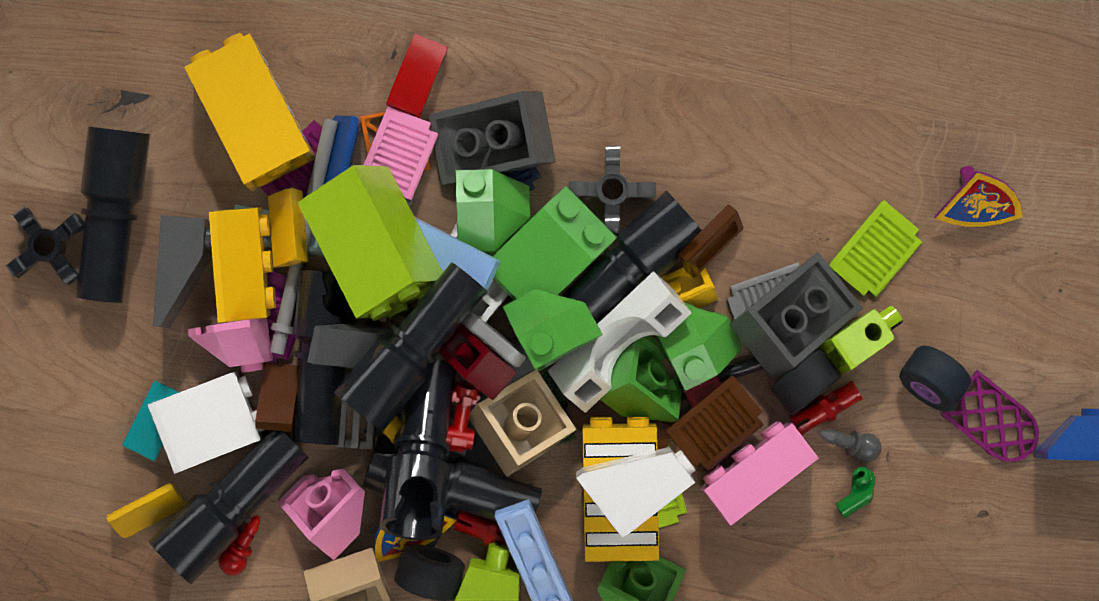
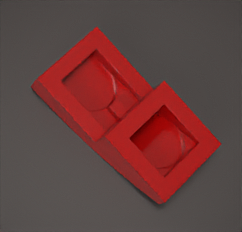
[386,34,448,118]

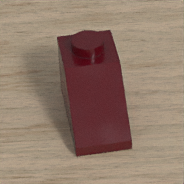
[439,323,517,400]

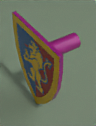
[934,166,1023,227]

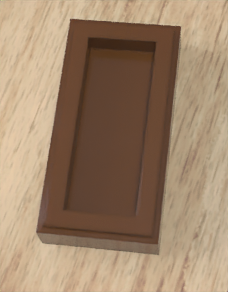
[678,204,744,278]
[255,362,299,432]

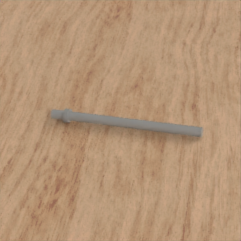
[269,119,338,355]

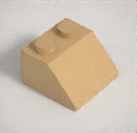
[469,370,577,477]
[303,547,393,601]

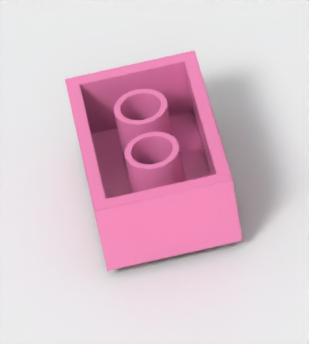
[700,421,819,526]

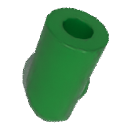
[835,467,875,519]

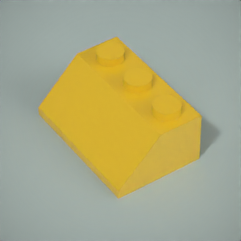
[209,207,276,323]

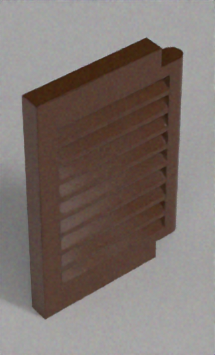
[665,375,764,471]

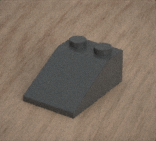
[428,91,556,185]
[153,215,212,328]
[729,252,863,381]

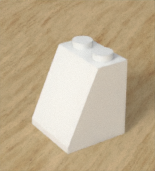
[148,371,265,474]
[576,447,696,538]

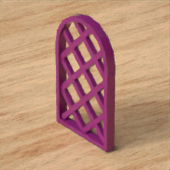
[941,370,1039,462]

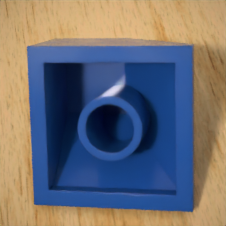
[1034,408,1099,461]

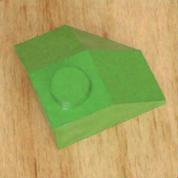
[456,169,530,255]
[503,289,603,371]
[656,302,743,391]
[600,335,682,422]
[597,556,686,601]

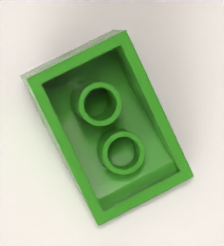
[492,186,617,300]

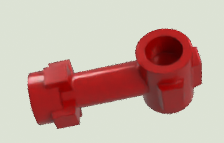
[446,382,480,453]

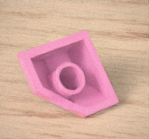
[188,318,273,373]
[277,469,365,560]

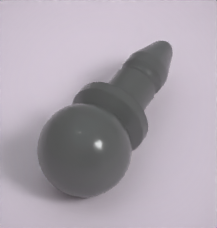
[818,429,882,462]

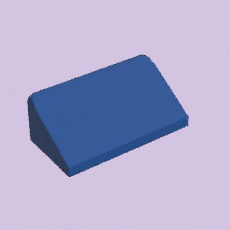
[324,116,361,184]

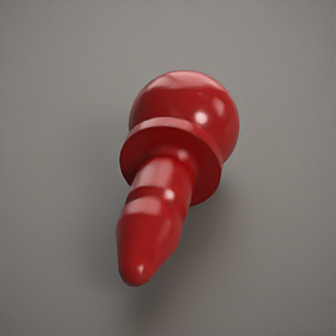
[218,515,260,576]

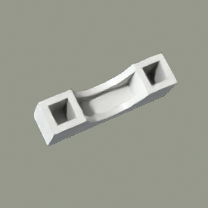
[548,271,692,413]

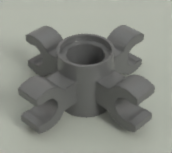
[569,145,656,234]

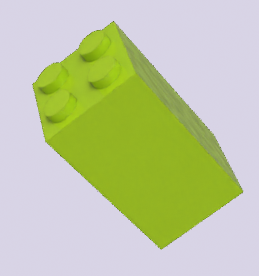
[297,165,443,321]

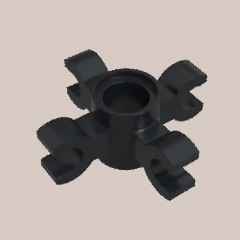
[6,206,85,285]

